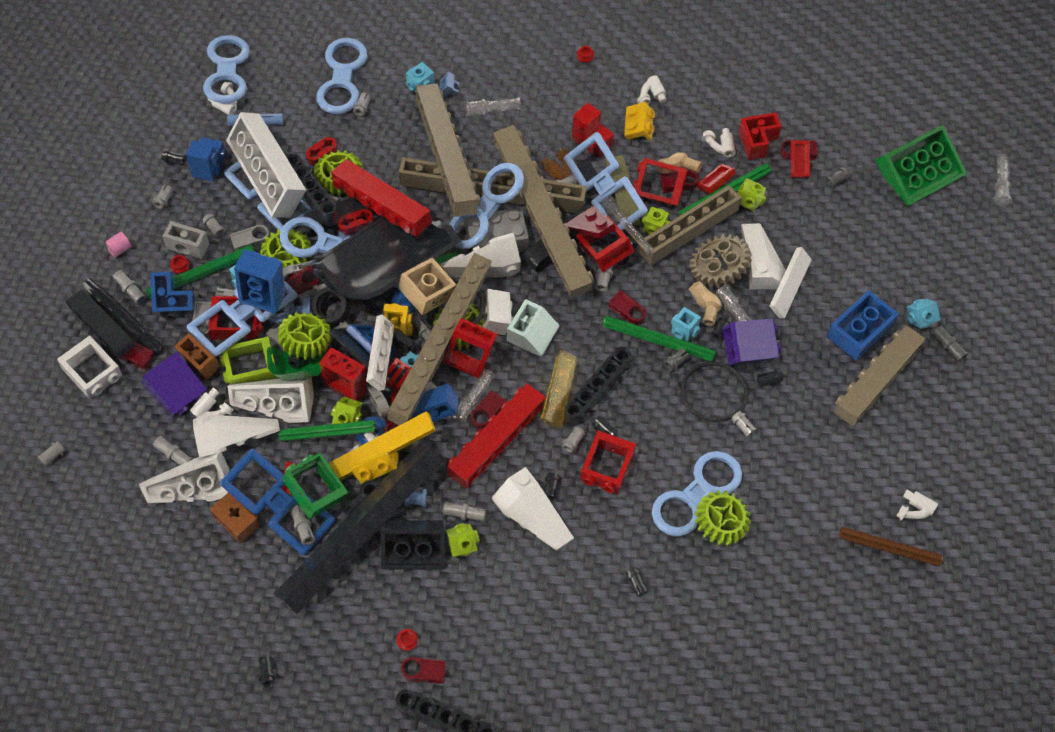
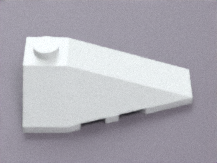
[741,223,786,290]
[440,233,521,277]
[227,377,314,423]
[193,415,280,457]
[139,452,232,503]
[492,467,574,551]

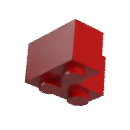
[572,103,614,158]
[738,112,782,160]

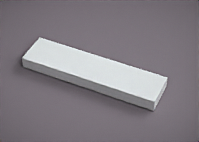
[769,247,812,319]
[366,315,394,391]

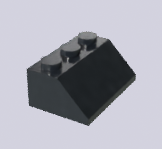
[329,328,389,386]
[381,520,446,569]

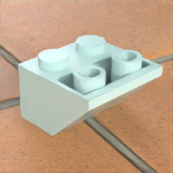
[507,299,559,357]

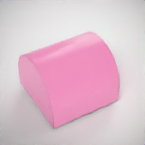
[106,232,132,258]

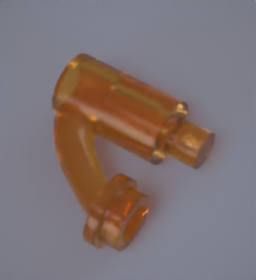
[542,148,570,181]

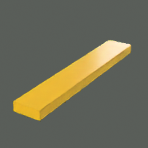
[325,411,436,484]

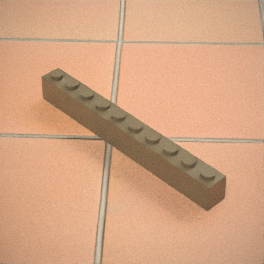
[416,84,480,217]
[493,125,594,298]
[399,157,587,213]
[387,253,492,425]

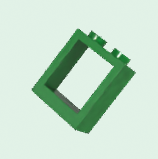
[282,453,348,520]

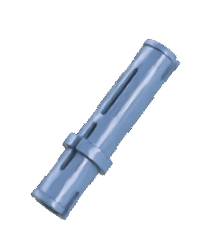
[227,113,283,127]

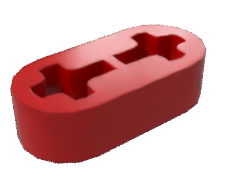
[306,137,337,165]
[338,209,373,234]

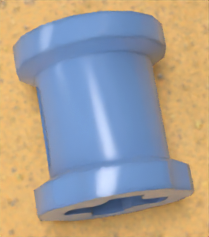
[404,489,427,508]

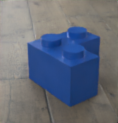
[186,137,227,181]
[150,271,195,312]

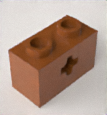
[174,333,221,380]
[210,493,259,544]

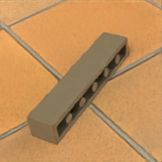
[639,185,741,265]
[834,325,926,427]

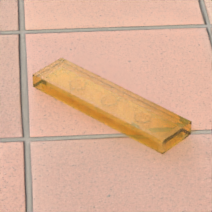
[541,349,578,428]

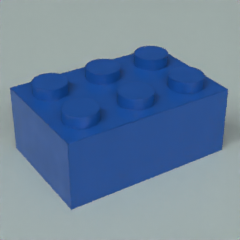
[234,249,285,314]
[827,290,899,361]

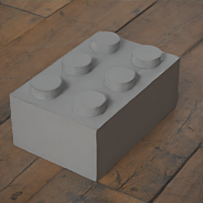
[465,207,529,253]

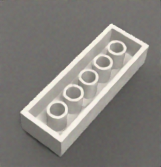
[226,112,306,218]

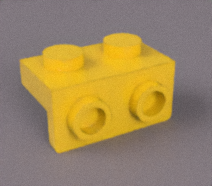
[624,102,655,141]
[383,303,413,336]
[351,451,399,485]

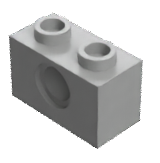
[162,221,209,259]

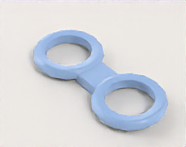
[203,35,250,104]
[317,38,367,114]
[449,163,524,249]
[280,217,350,258]
[652,451,742,537]

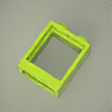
[219,337,278,385]

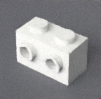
[482,289,513,335]

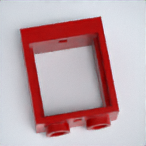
[633,158,688,207]
[576,215,635,272]
[208,296,264,340]
[443,318,497,378]
[319,347,368,401]
[580,430,636,494]

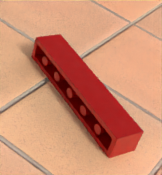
[331,159,432,237]
[447,383,546,489]

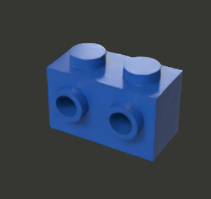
[413,384,458,422]

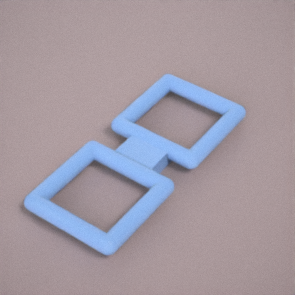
[564,132,648,235]
[224,161,313,231]
[187,281,297,357]

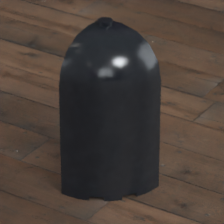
[310,196,461,299]

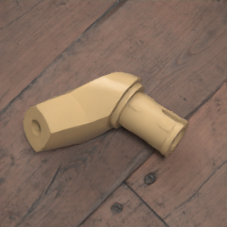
[656,153,702,173]
[689,281,721,326]

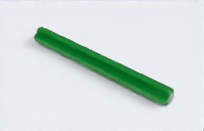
[278,420,376,441]

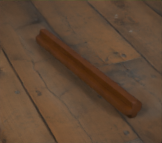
[839,527,943,567]

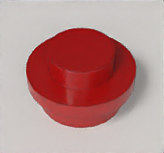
[577,46,594,63]
[170,255,190,274]
[396,629,418,651]

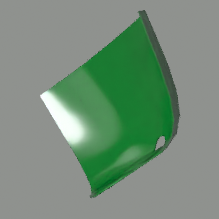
[267,347,326,380]

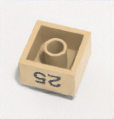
[398,258,456,315]

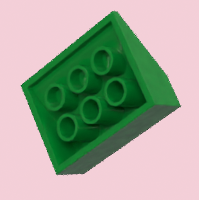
[875,125,967,206]

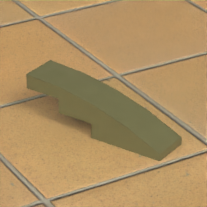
[605,155,641,229]

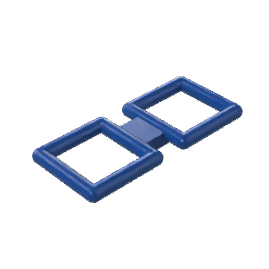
[220,449,336,555]

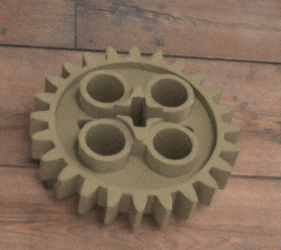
[690,234,752,288]

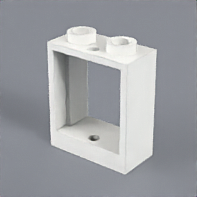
[57,336,123,399]

